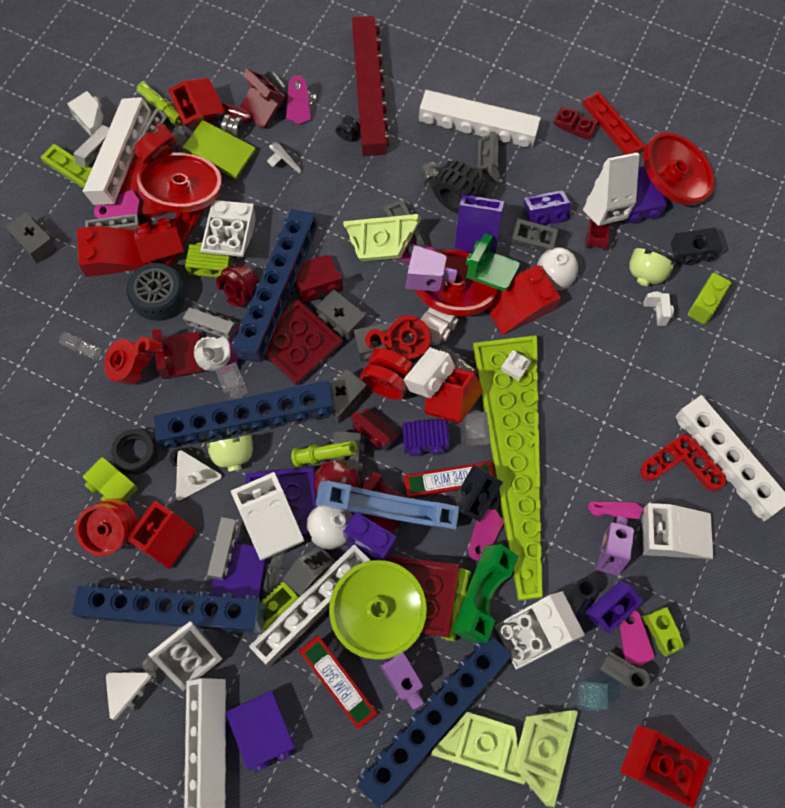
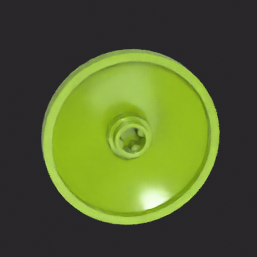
[329,560,426,659]

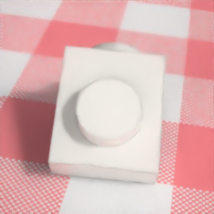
[643,292,674,326]

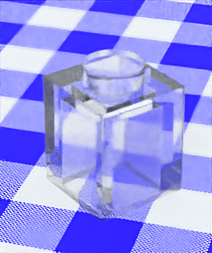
[215,362,248,401]
[463,410,490,446]

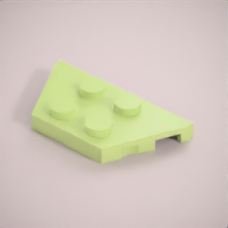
[343,214,421,261]
[513,710,578,807]
[431,712,525,785]

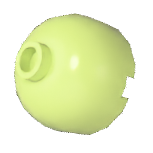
[629,248,674,287]
[207,435,253,471]

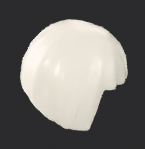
[194,336,231,371]

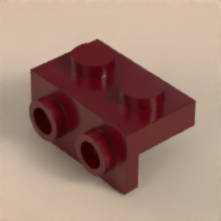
[350,408,400,451]

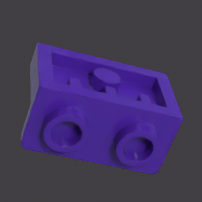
[524,190,570,225]

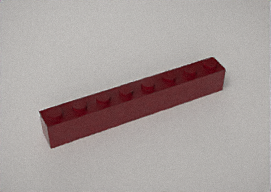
[352,15,390,157]

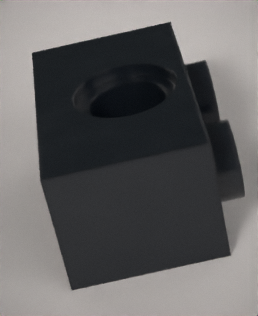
[670,227,723,265]
[451,464,503,522]

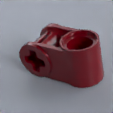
[585,218,609,251]

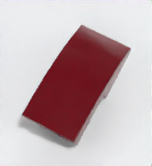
[553,107,598,140]

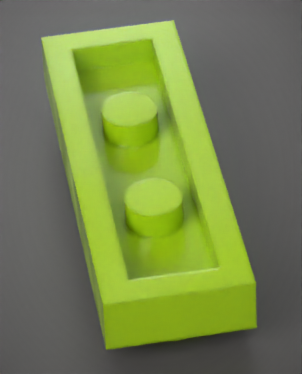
[40,144,92,189]

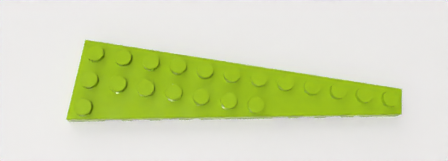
[473,335,542,601]

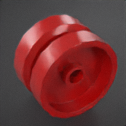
[359,348,414,400]
[75,499,137,556]

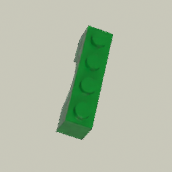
[452,544,518,643]

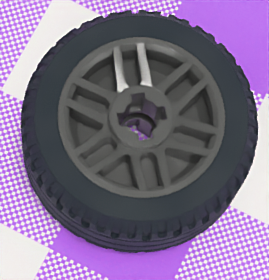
[127,263,186,321]

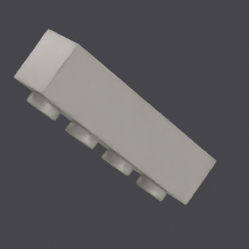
[134,108,167,148]
[73,125,109,168]
[85,214,140,230]
[183,308,238,341]
[207,517,239,580]

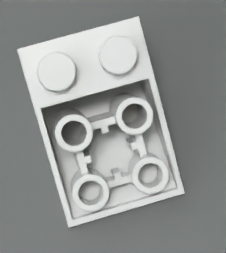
[583,153,639,226]
[201,200,256,257]
[231,472,304,561]
[642,503,713,559]
[495,591,585,670]

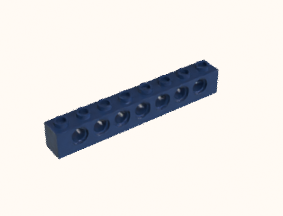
[232,209,318,363]
[154,380,336,448]
[72,583,266,634]
[357,635,512,808]

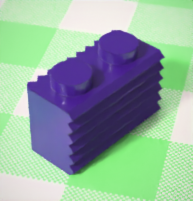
[402,419,450,457]
[585,581,643,633]

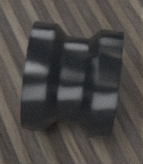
[335,116,360,141]

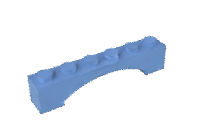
[316,481,459,530]

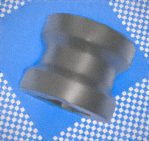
[221,115,243,138]
[421,162,441,187]

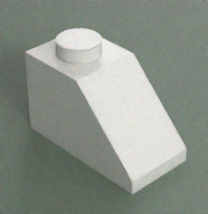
[67,91,103,136]

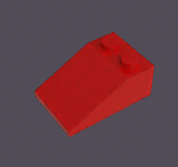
[77,226,148,277]
[486,265,561,336]
[620,725,711,808]

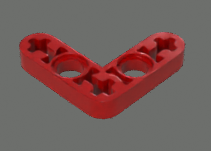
[639,435,726,492]

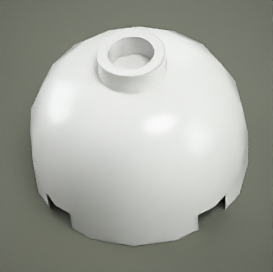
[537,248,578,290]
[306,506,353,550]

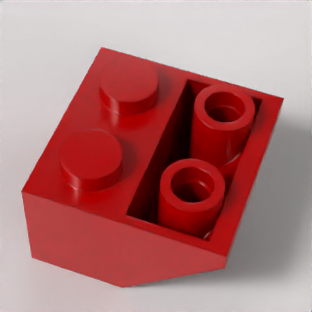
[168,78,226,131]
[134,217,184,263]
[424,369,483,423]
[126,501,197,570]

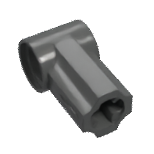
[599,652,650,693]

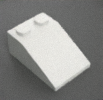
[148,622,222,691]

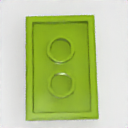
[183,120,255,179]

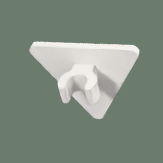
[267,141,301,173]
[176,451,221,500]
[106,673,150,720]

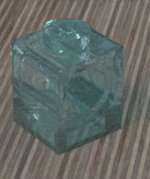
[577,682,608,712]

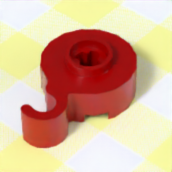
[132,124,177,163]
[365,315,432,362]
[104,337,163,385]

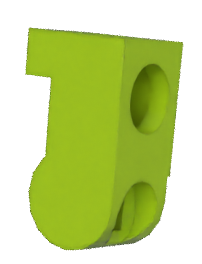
[641,607,684,657]

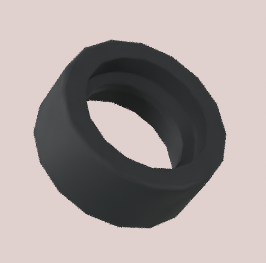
[111,429,157,474]

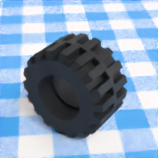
[431,160,487,214]

